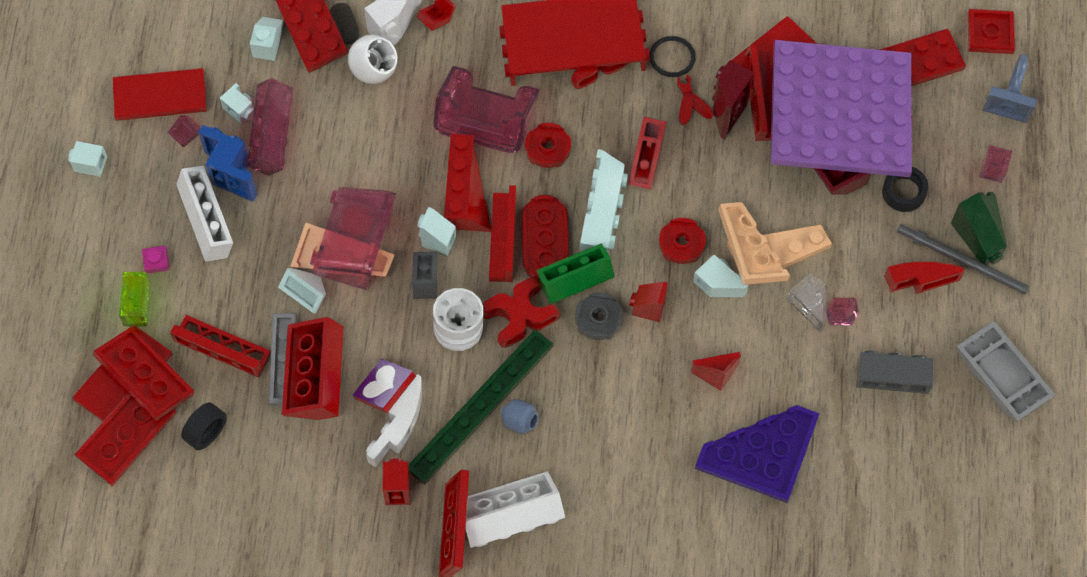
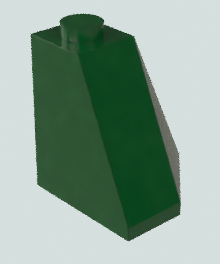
[951,192,1007,265]

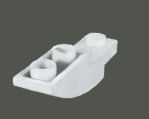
[366,374,422,467]

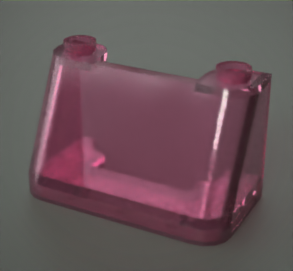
[433,66,540,153]
[310,186,396,290]

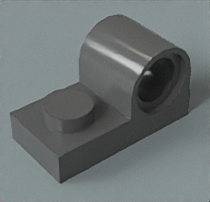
[412,252,437,299]

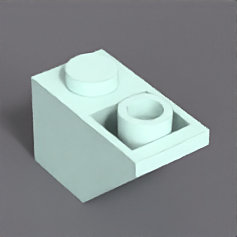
[417,207,456,256]
[693,254,749,297]

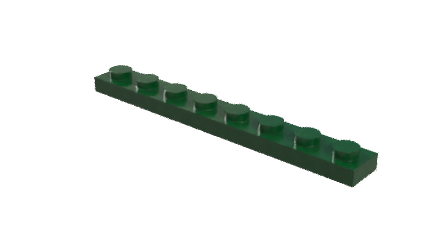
[408,329,553,485]

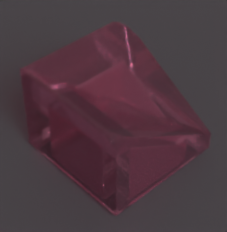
[826,298,859,326]

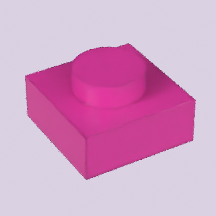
[142,245,169,274]

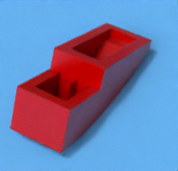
[884,262,965,294]

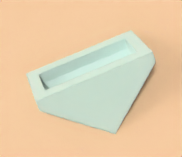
[278,268,326,314]

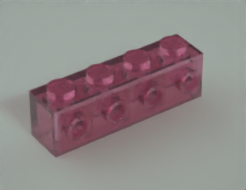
[247,78,293,176]

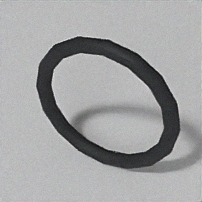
[649,36,696,77]

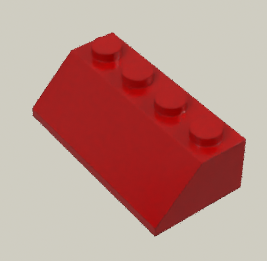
[282,317,344,420]

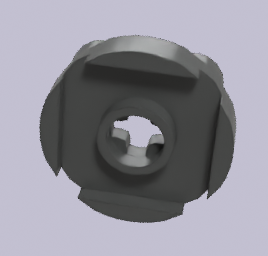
[575,292,623,340]

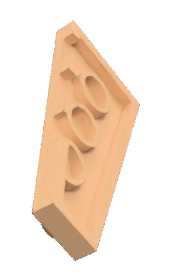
[718,202,790,285]
[290,222,395,277]
[726,225,832,268]

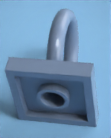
[982,54,1037,123]

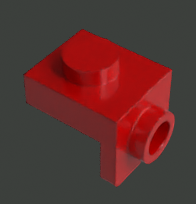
[417,0,456,31]

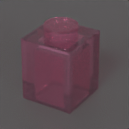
[979,145,1012,183]

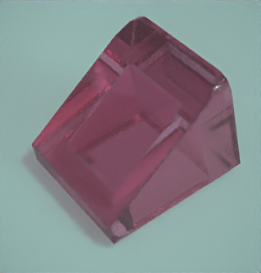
[167,115,201,147]

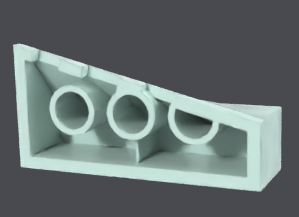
[580,149,628,253]

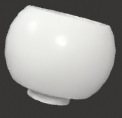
[348,34,398,84]

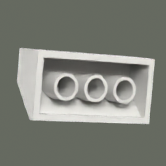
[465,471,565,548]

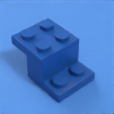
[198,125,257,202]

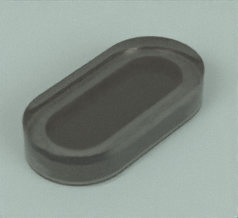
[330,3,359,45]

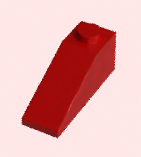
[628,117,667,190]

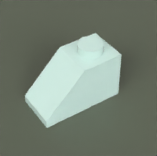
[250,17,285,61]

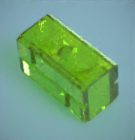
[119,272,151,327]

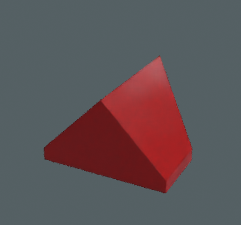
[691,352,741,391]

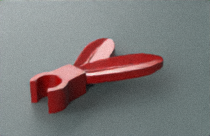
[676,75,713,125]

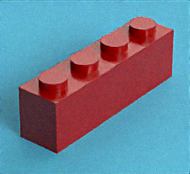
[444,134,491,232]

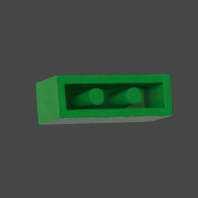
[537,243,615,304]

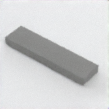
[269,313,297,406]

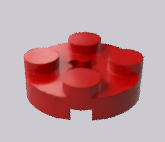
[525,123,571,168]
[659,218,706,264]

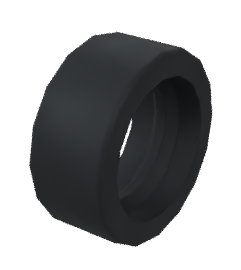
[882,167,929,212]
[181,402,227,450]

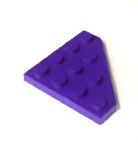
[695,405,820,503]

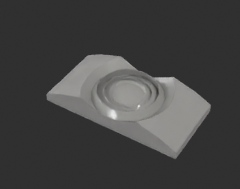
[956,321,1055,423]

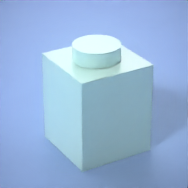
[68,141,107,177]

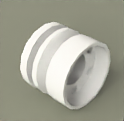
[433,288,483,351]

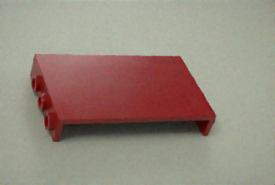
[499,0,650,86]

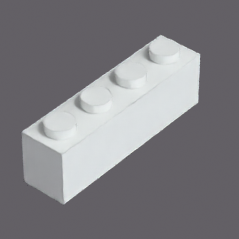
[176,165,233,262]

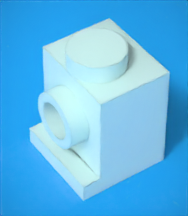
[220,83,257,125]

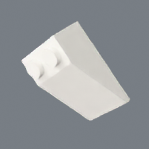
[364,0,423,45]

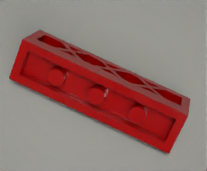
[744,45,773,141]
[489,185,516,282]
[170,315,271,378]

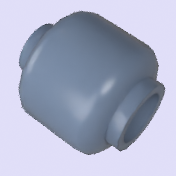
[501,399,539,434]

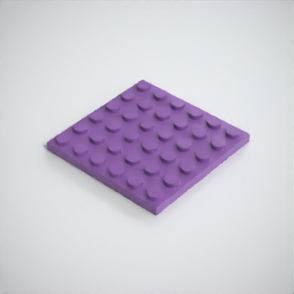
[770,40,912,177]

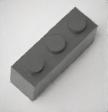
[856,350,933,394]

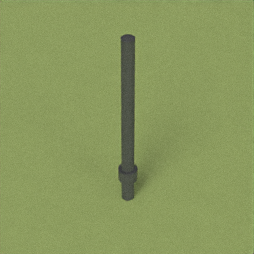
[897,224,1029,294]

